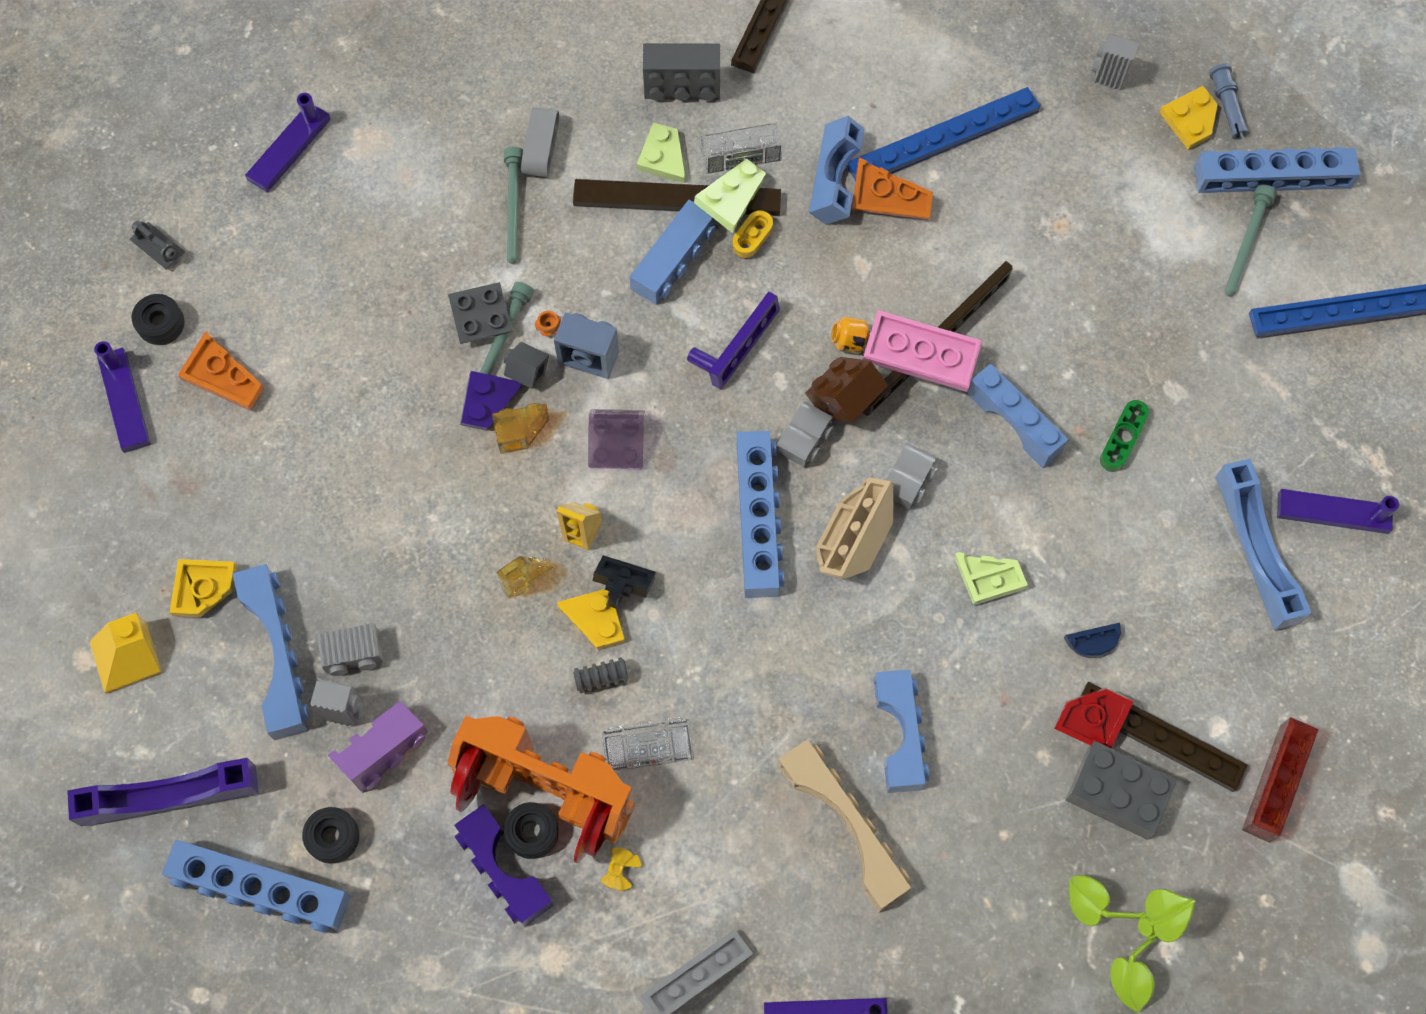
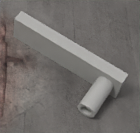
[638,929,753,1014]

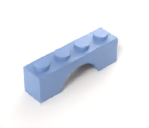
[809,116,865,225]
[967,364,1068,468]
[873,670,929,793]

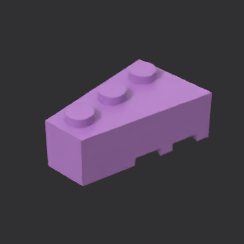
[328,701,428,793]

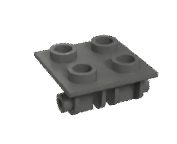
[448,282,513,344]

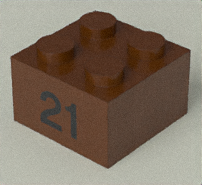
[805,357,888,423]

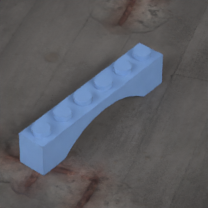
[1215,459,1312,631]
[233,564,310,740]

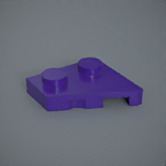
[460,371,522,431]

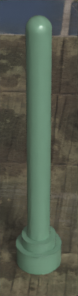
[504,147,523,264]
[1225,185,1277,296]
[479,282,534,375]

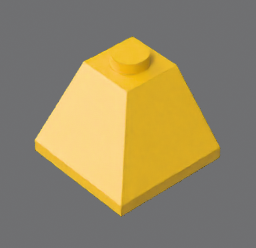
[90,612,162,694]

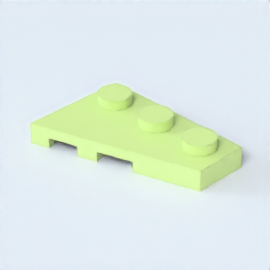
[694,159,766,233]

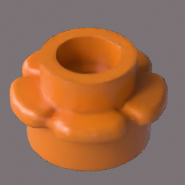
[535,311,561,336]

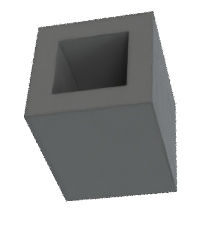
[504,342,549,389]

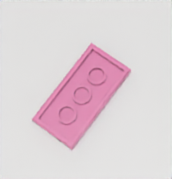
[862,310,982,392]

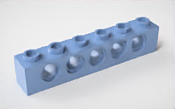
[1194,147,1360,193]
[736,431,784,598]
[162,840,351,934]

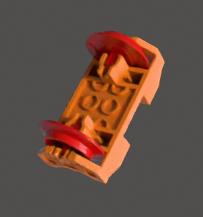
[447,715,635,864]

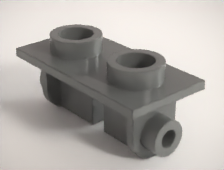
[130,221,185,270]

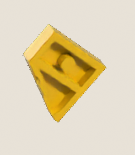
[557,589,625,650]

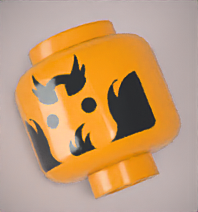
[831,316,871,354]

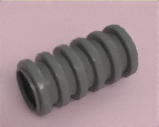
[573,657,629,693]

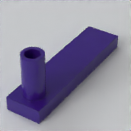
[245,93,331,193]
[687,291,780,390]
[94,341,151,453]
[1277,489,1399,534]
[764,998,888,1014]

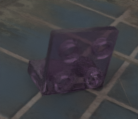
[588,409,646,469]

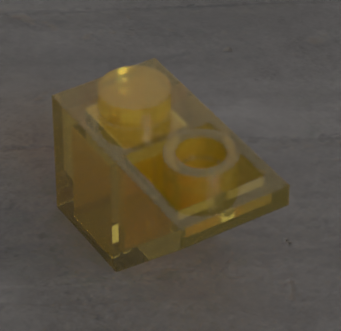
[492,403,549,454]

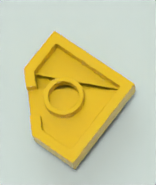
[1159,86,1218,150]
[169,559,237,618]

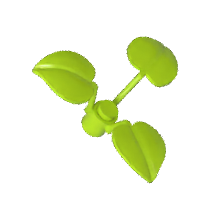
[1069,875,1196,1012]

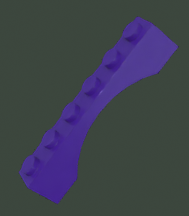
[67,758,259,827]

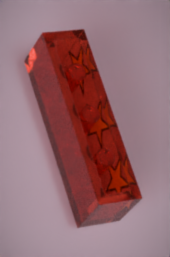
[1242,717,1319,843]

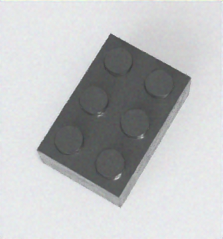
[643,43,720,101]
[1065,741,1177,840]

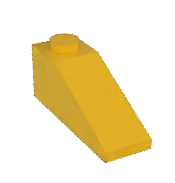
[557,502,602,551]

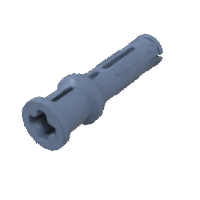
[1209,63,1249,140]

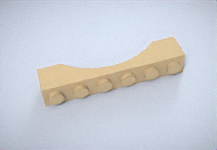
[777,739,911,912]

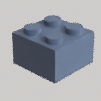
[554,312,619,379]

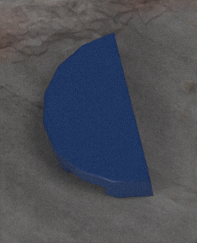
[1064,622,1121,658]

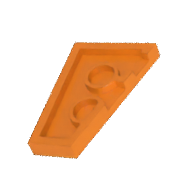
[852,157,933,220]
[178,331,264,411]

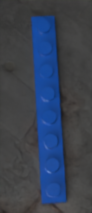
[847,87,1040,182]
[1249,284,1426,337]

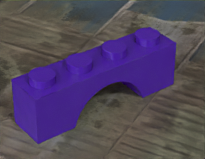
[454,804,554,927]

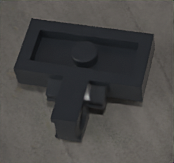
[592,555,656,609]

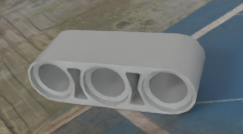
[521,107,559,177]

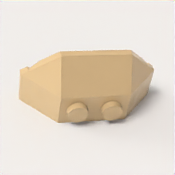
[815,477,893,579]

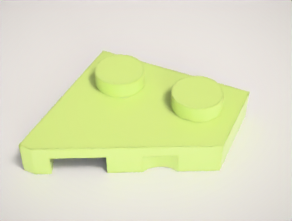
[637,122,685,183]
[954,552,1028,606]

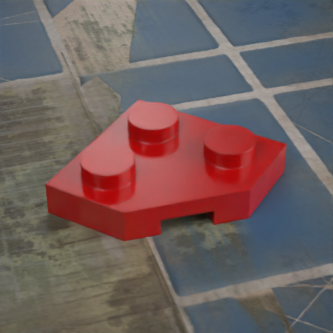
[1054,688,1134,748]

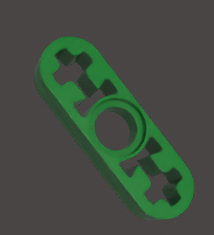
[1100,400,1149,472]

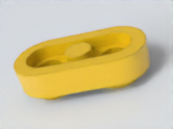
[732,211,773,258]

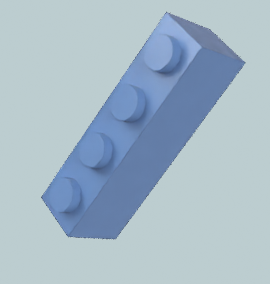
[629,200,716,305]

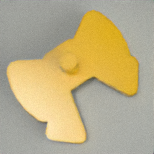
[600,847,642,891]

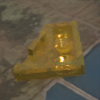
[496,556,553,598]

